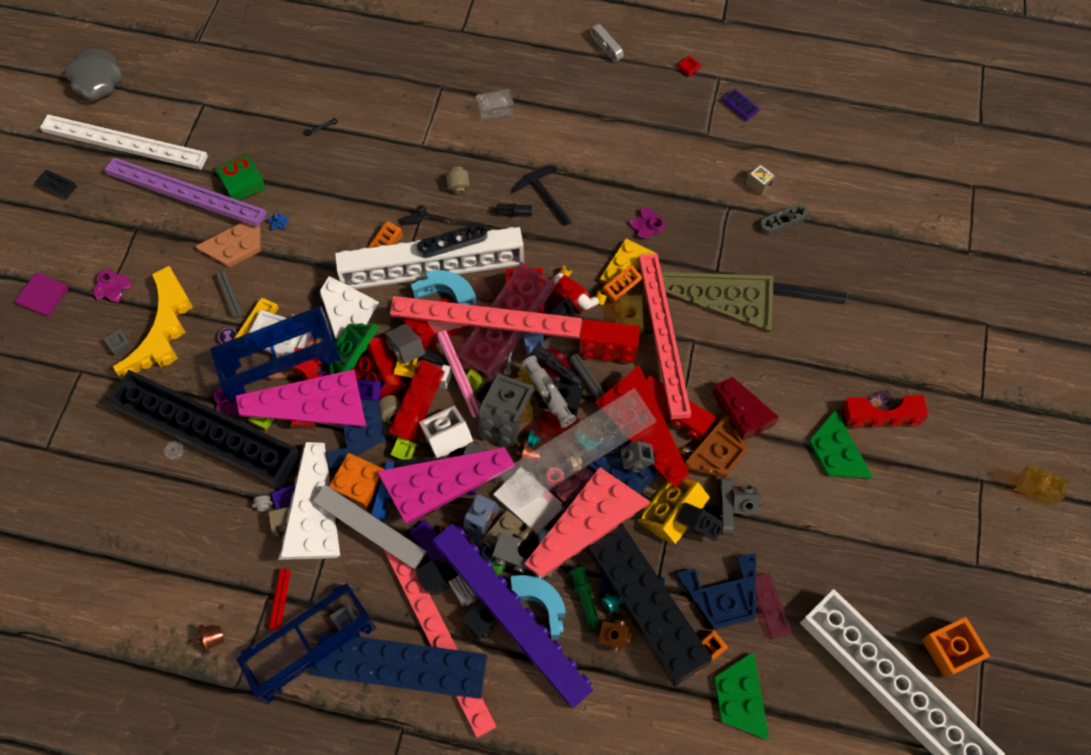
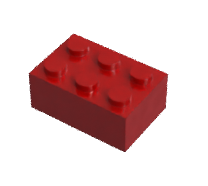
[579,319,640,364]

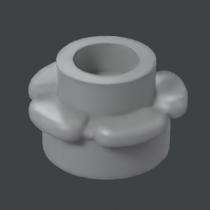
[252,496,273,511]

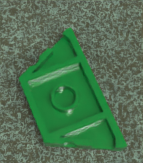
[327,323,379,374]
[809,411,873,480]
[714,653,769,740]

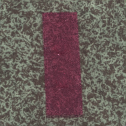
[756,572,792,640]

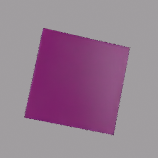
[15,272,69,317]

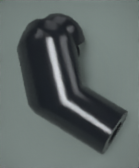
[404,205,428,225]

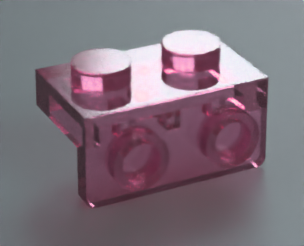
[552,468,594,502]

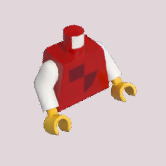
[550,266,608,314]

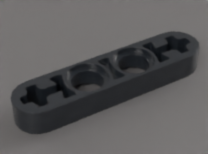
[417,223,488,258]

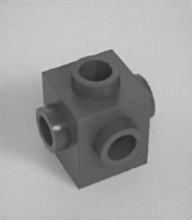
[621,441,655,473]
[732,484,762,515]

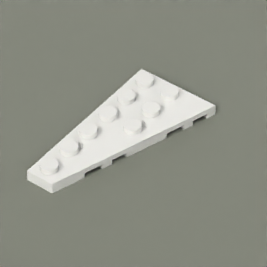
[278,442,340,560]

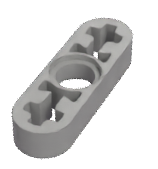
[590,23,624,62]

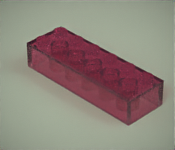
[457,262,555,380]

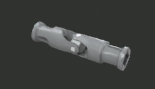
[521,356,576,428]

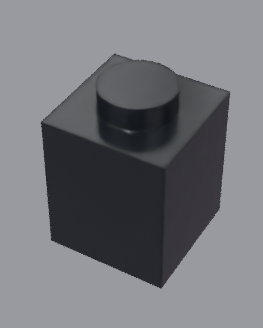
[415,560,449,595]

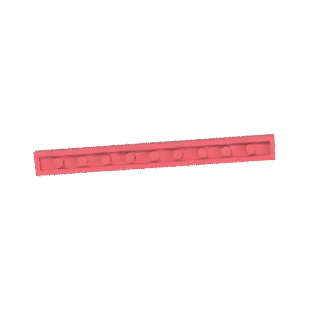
[639,254,691,419]
[390,296,582,339]
[384,549,497,738]

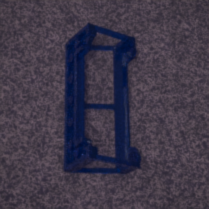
[211,306,341,403]
[236,583,377,705]

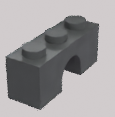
[489,532,553,580]

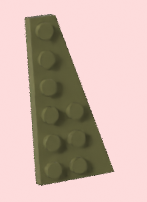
[661,272,773,332]

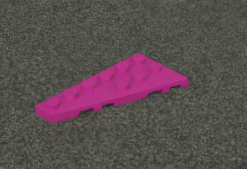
[236,370,367,427]
[378,448,515,525]

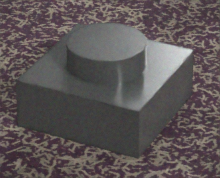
[104,329,132,355]
[330,604,360,635]

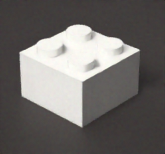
[419,406,473,458]

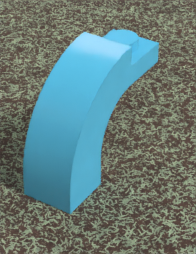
[411,270,477,306]
[511,575,566,640]

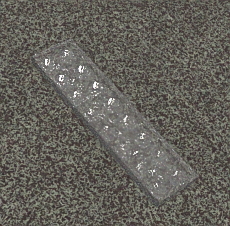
[500,388,657,508]

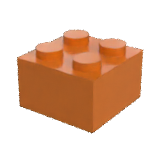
[329,453,384,511]
[921,617,990,679]

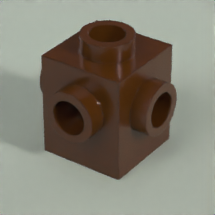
[599,619,633,652]

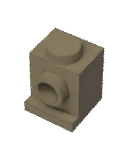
[269,507,289,537]

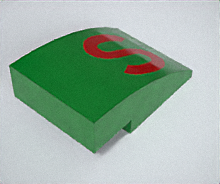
[214,153,266,200]

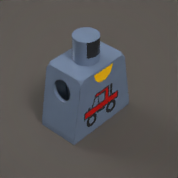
[464,494,500,539]

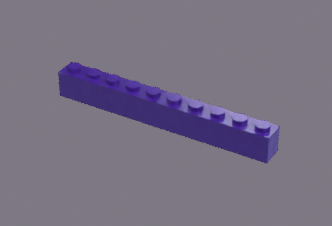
[433,523,593,709]

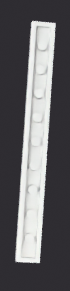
[40,115,208,170]

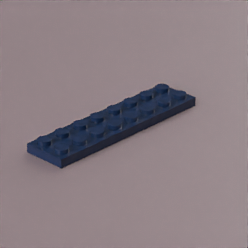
[311,632,488,700]

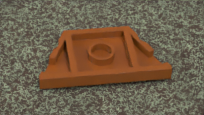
[685,415,749,478]

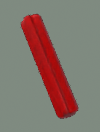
[268,569,291,631]

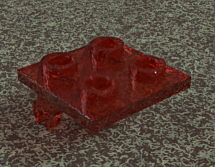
[534,411,580,462]

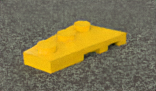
[600,239,657,289]

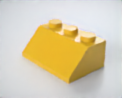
[637,479,710,544]

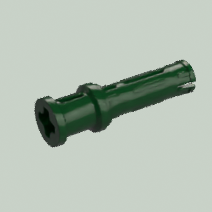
[568,567,602,632]

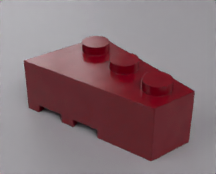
[713,377,779,441]

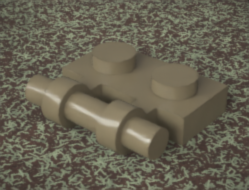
[482,510,534,553]

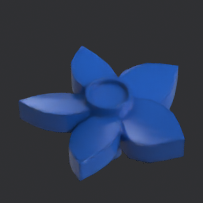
[267,212,289,231]

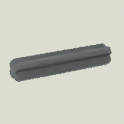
[215,271,242,319]
[570,354,605,400]

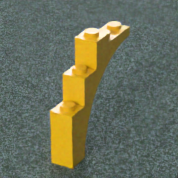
[113,266,193,379]

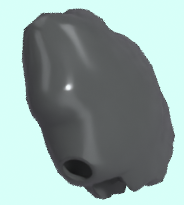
[66,48,123,101]

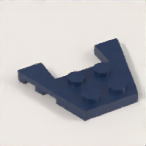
[327,399,385,470]
[677,553,756,630]

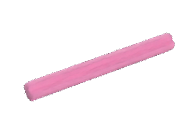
[437,330,480,418]

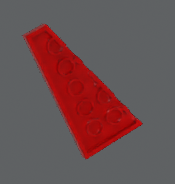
[595,365,690,489]

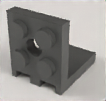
[477,374,534,449]

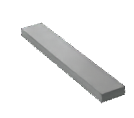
[313,484,427,569]

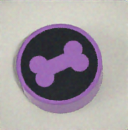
[218,328,237,347]

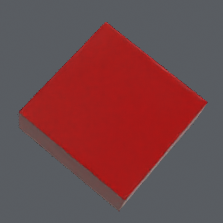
[677,55,701,77]

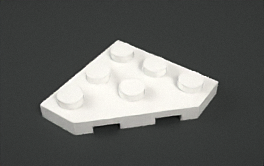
[320,276,379,341]

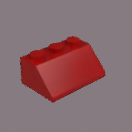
[351,338,406,401]

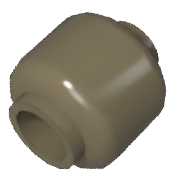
[446,167,470,194]
[378,395,402,424]

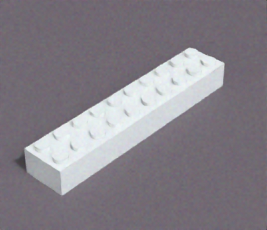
[335,227,524,289]
[800,589,1005,755]

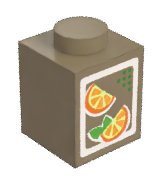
[746,164,776,196]

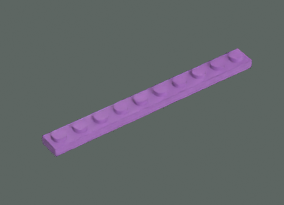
[104,157,267,227]

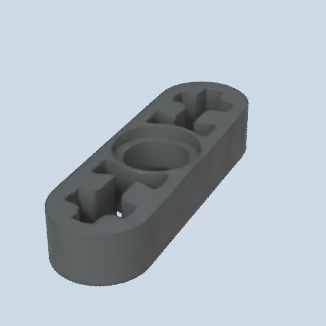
[760,204,808,235]
[719,477,734,535]

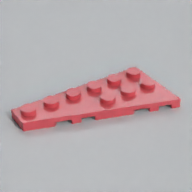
[525,468,650,578]

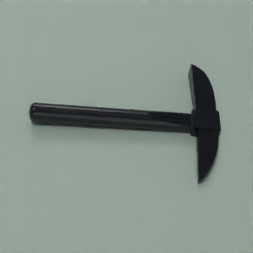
[513,165,572,225]

